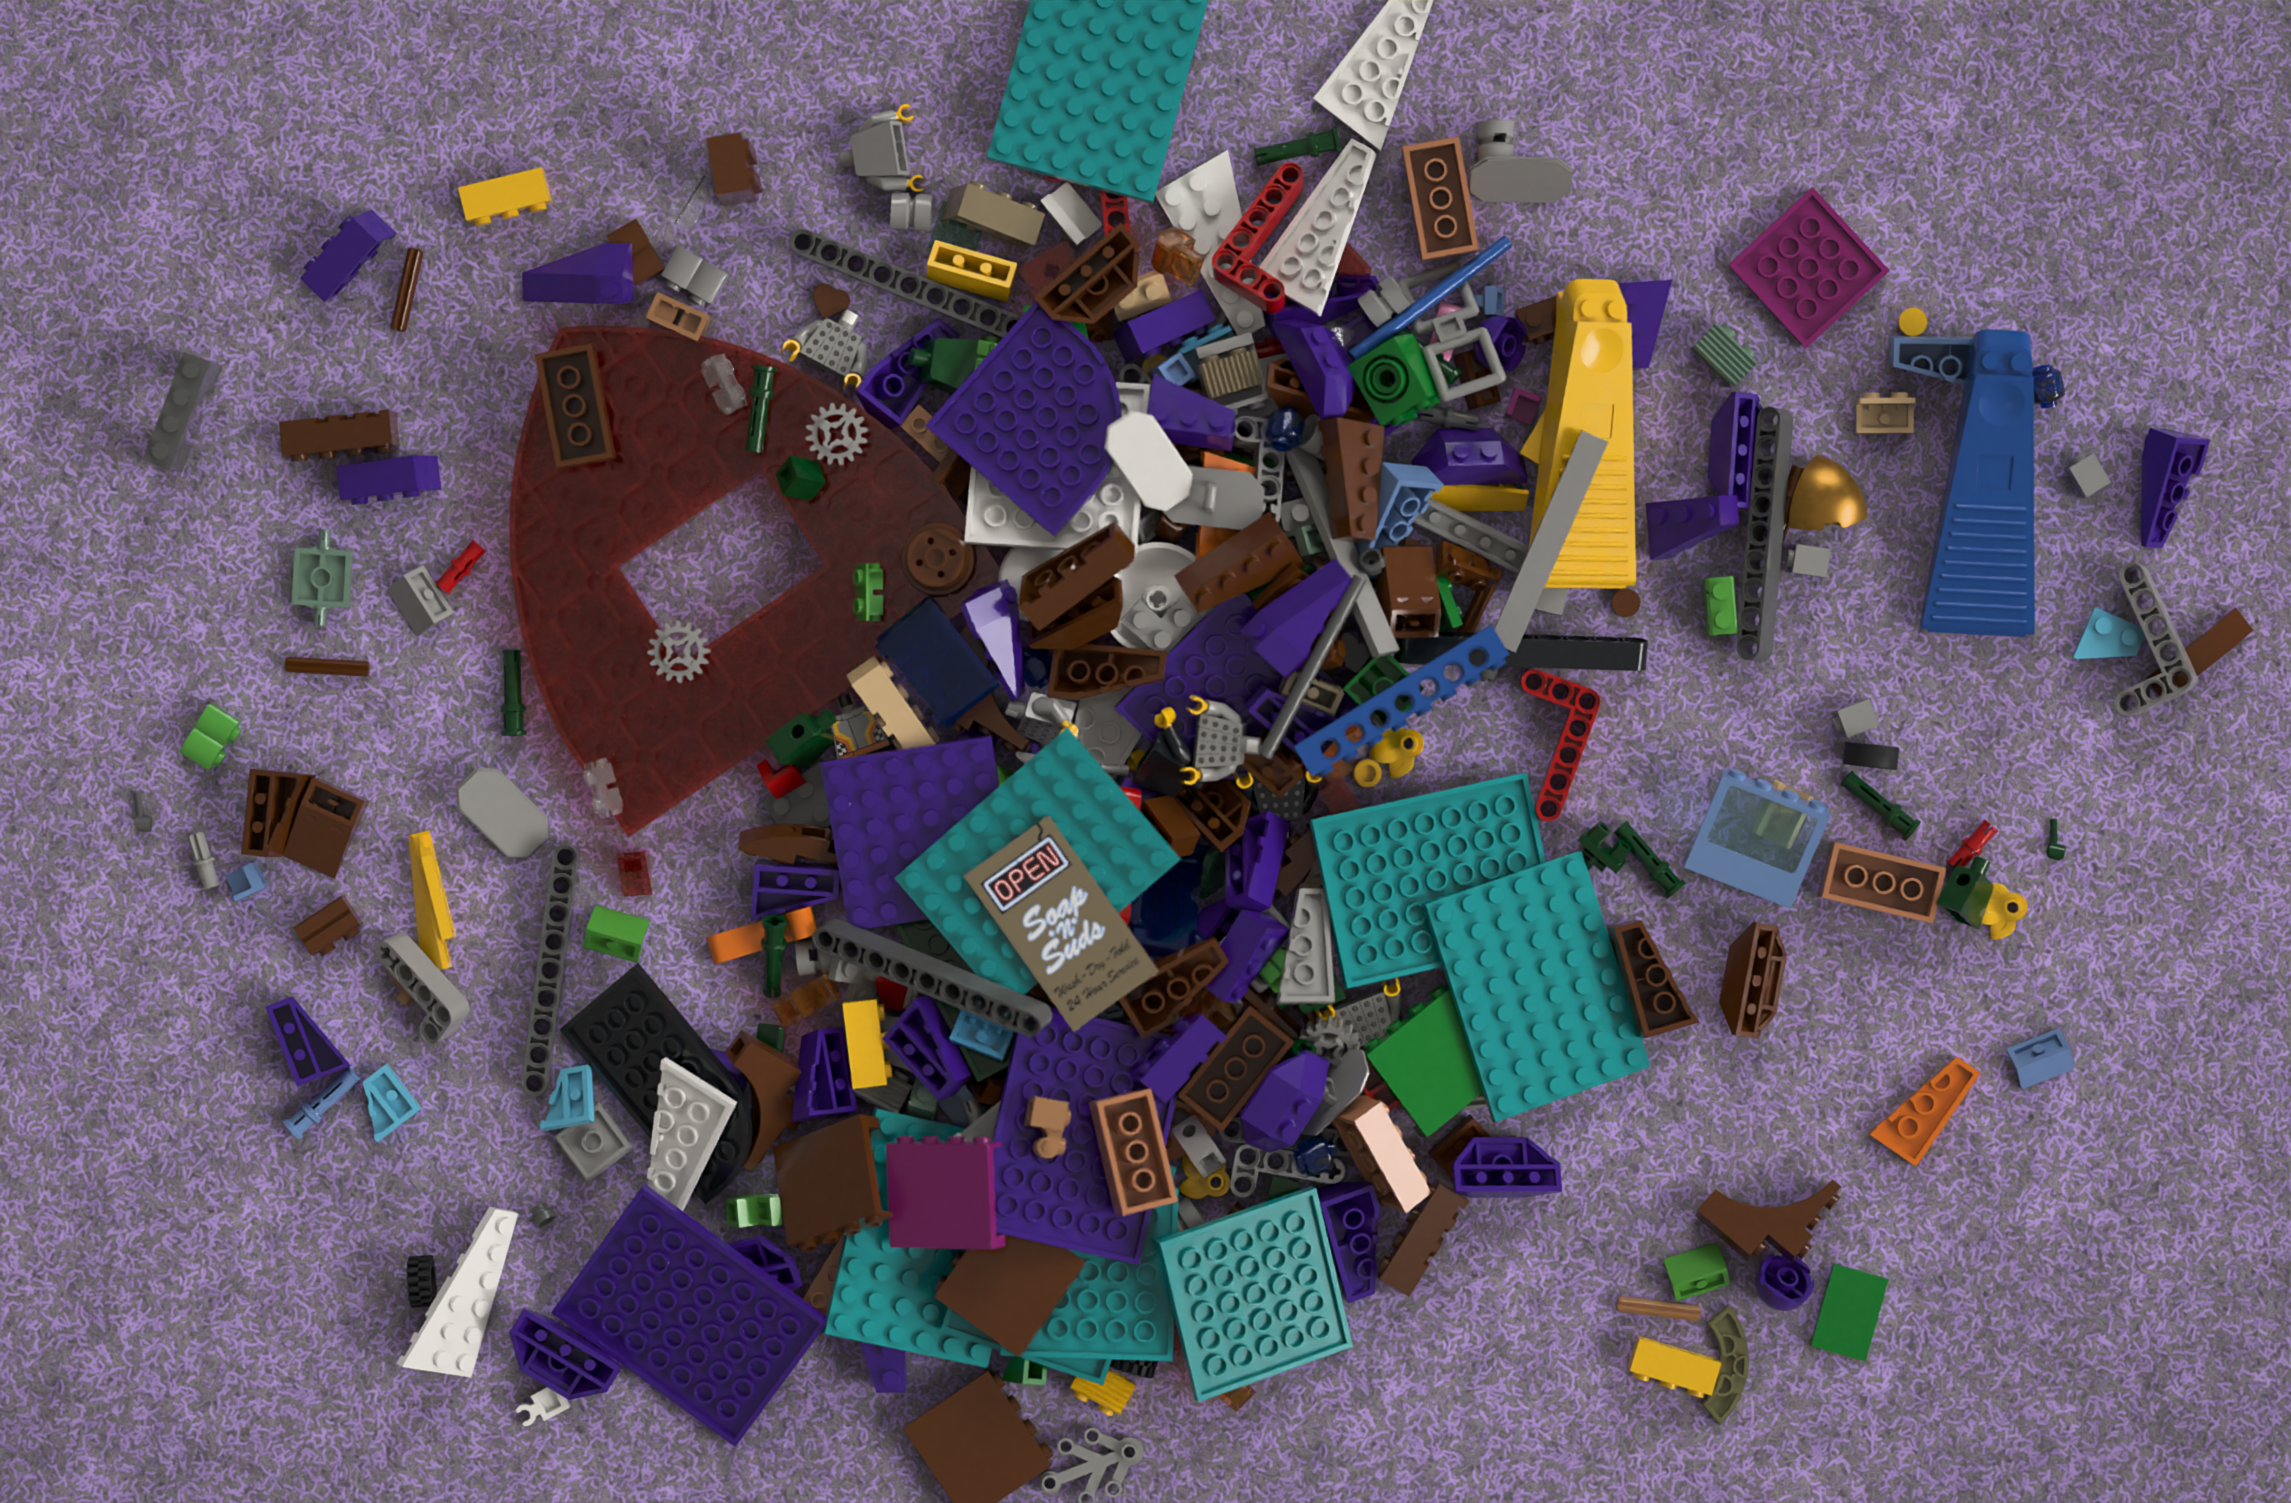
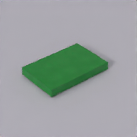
[1810,1263,1889,1361]

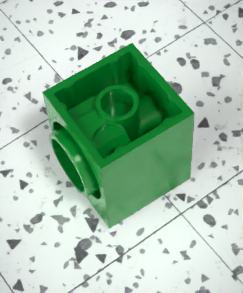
[1347,333,1441,427]
[1342,655,1424,727]

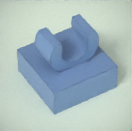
[1474,286,1504,317]

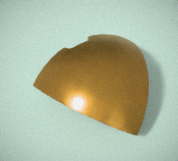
[1789,454,1867,531]

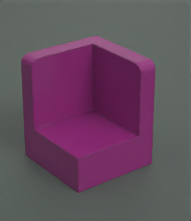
[1504,388,1542,426]

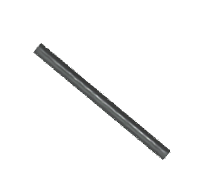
[1258,574,1366,759]

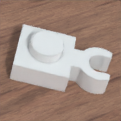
[516,1387,570,1426]

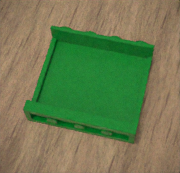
[1363,984,1483,1137]

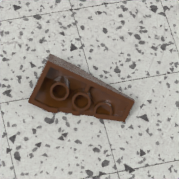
[1047,644,1168,700]
[1119,937,1229,1039]

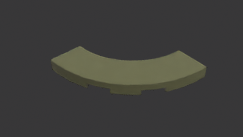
[1700,1304,1749,1425]

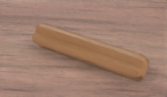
[1616,1296,1701,1321]

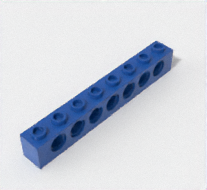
[1293,625,1510,778]

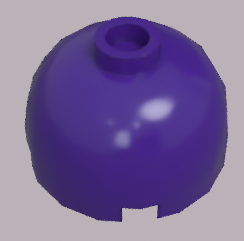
[1473,315,1527,372]
[1755,1254,1815,1311]

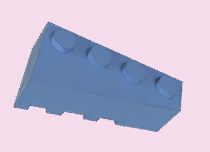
[1888,336,1973,385]
[1354,462,1444,580]

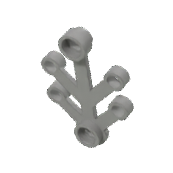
[1039,1426,1144,1503]

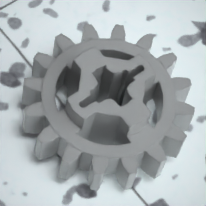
[806,403,868,466]
[648,620,711,683]
[1298,1016,1360,1070]

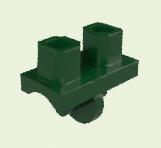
[1577,821,1631,874]

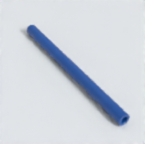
[1348,236,1512,362]

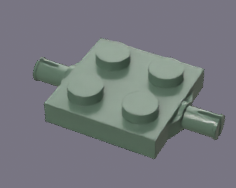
[291,529,353,627]

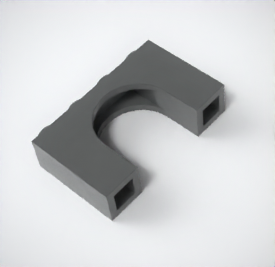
[143,352,222,473]

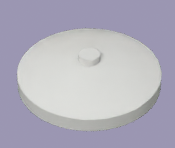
[1110,542,1214,650]

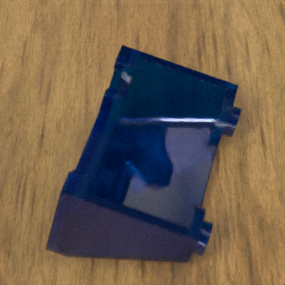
[875,595,1001,728]
[1128,844,1213,957]

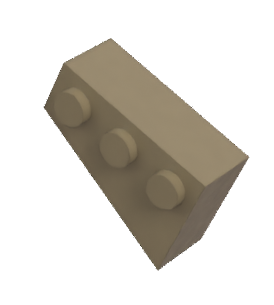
[940,181,1045,248]

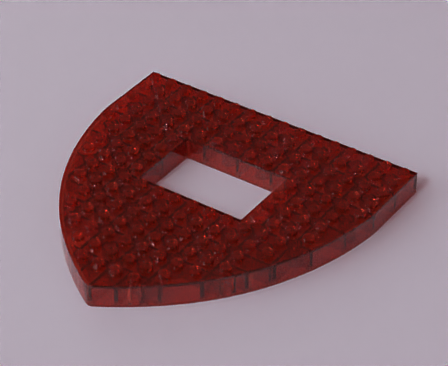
[509,326,1000,837]

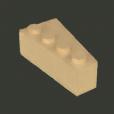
[846,656,941,749]

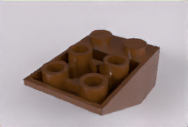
[1376,545,1441,638]
[282,777,370,879]

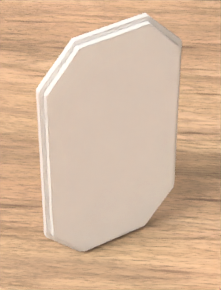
[1105,410,1193,511]

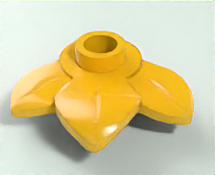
[1369,727,1424,779]
[1981,883,2028,940]
[1178,1151,1230,1200]

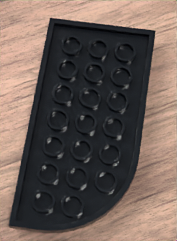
[559,963,753,1205]

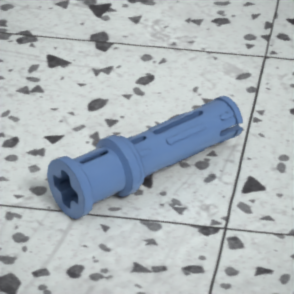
[282,1067,361,1140]

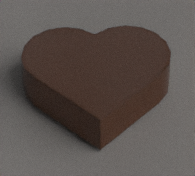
[814,283,850,320]

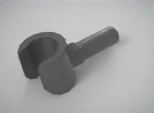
[134,792,153,832]

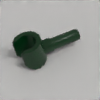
[2046,819,2066,861]

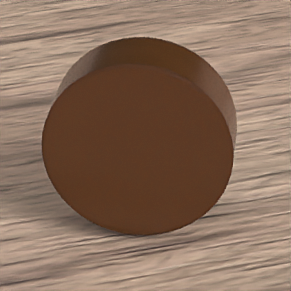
[1611,589,1640,617]

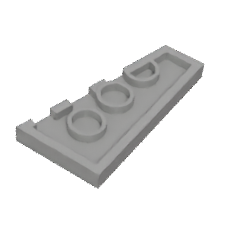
[1276,888,1335,1004]

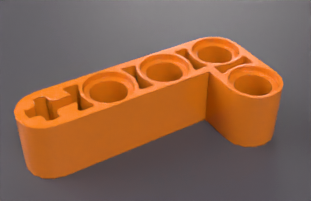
[705,906,819,965]

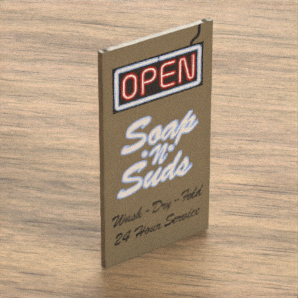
[964,816,1159,1032]

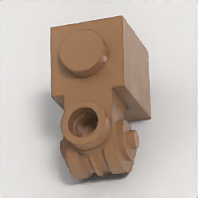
[1024,1097,1071,1158]

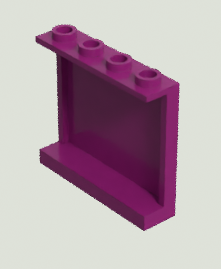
[886,1136,1005,1249]

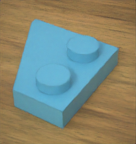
[2072,607,2145,659]
[363,1063,422,1143]
[540,1065,594,1131]

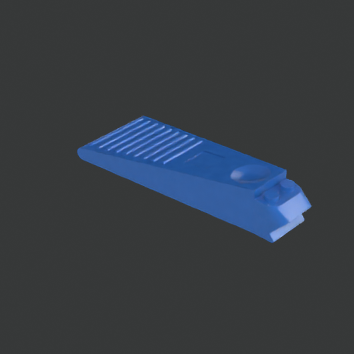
[1920,329,2035,637]

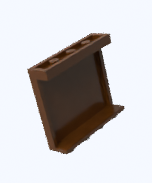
[773,1114,894,1251]
[934,1233,1086,1358]
[903,1368,1054,1503]

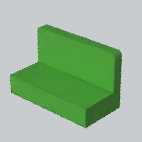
[583,905,649,963]
[1663,1243,1731,1302]

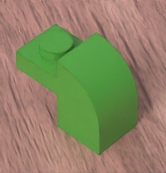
[724,1193,783,1228]

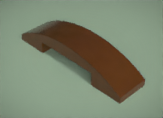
[2146,607,2253,696]

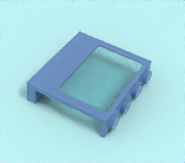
[1684,768,1830,909]

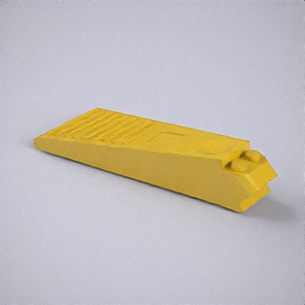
[1528,279,1636,589]

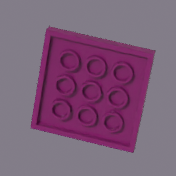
[1727,187,1890,349]

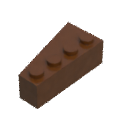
[279,409,400,462]
[1317,417,1384,543]

